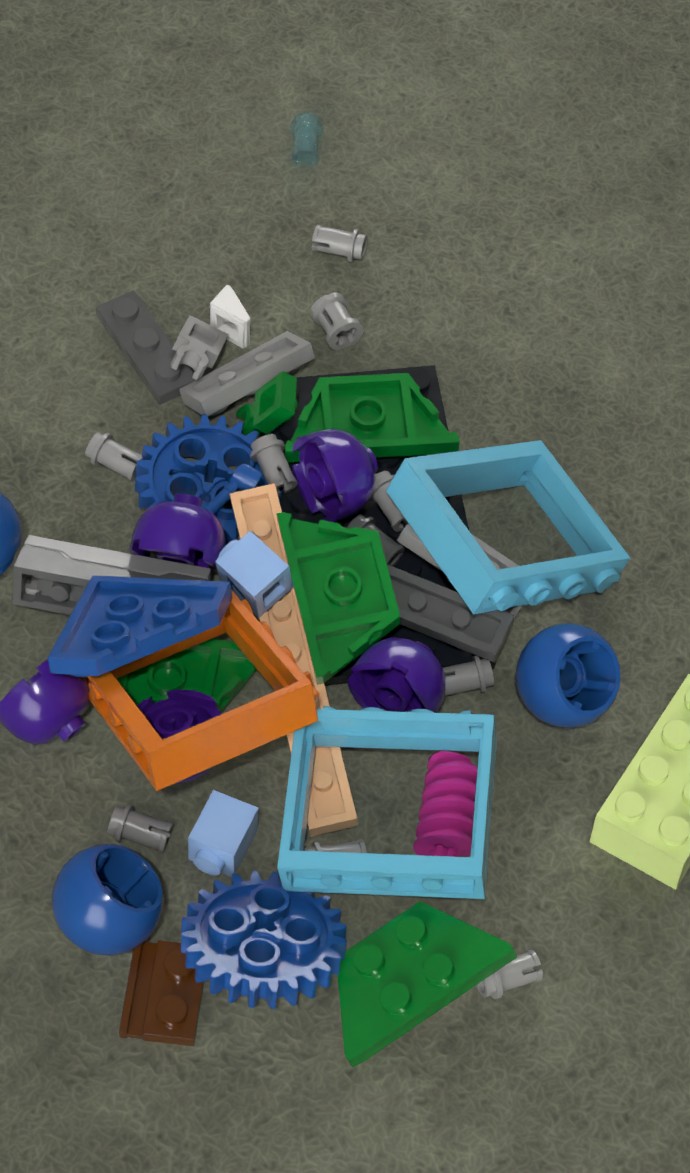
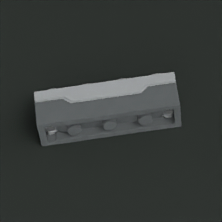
[12,535,211,615]

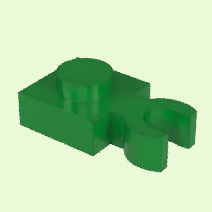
[236,371,297,436]

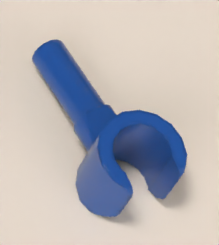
[204,464,262,514]

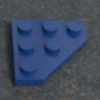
[48,575,232,677]

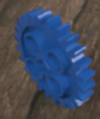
[134,414,283,545]
[180,871,347,1009]

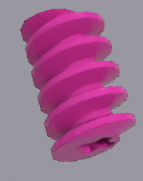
[413,751,478,857]

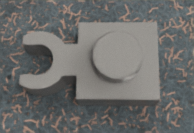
[171,315,229,380]

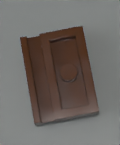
[119,940,204,1047]

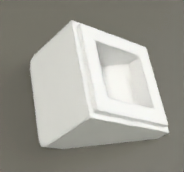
[210,285,250,348]

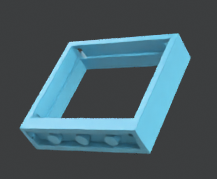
[386,440,630,614]
[277,706,497,899]

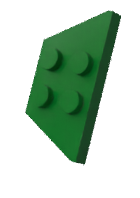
[284,373,460,462]
[276,512,401,685]
[116,639,257,713]
[337,901,517,1068]

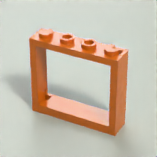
[87,590,320,791]

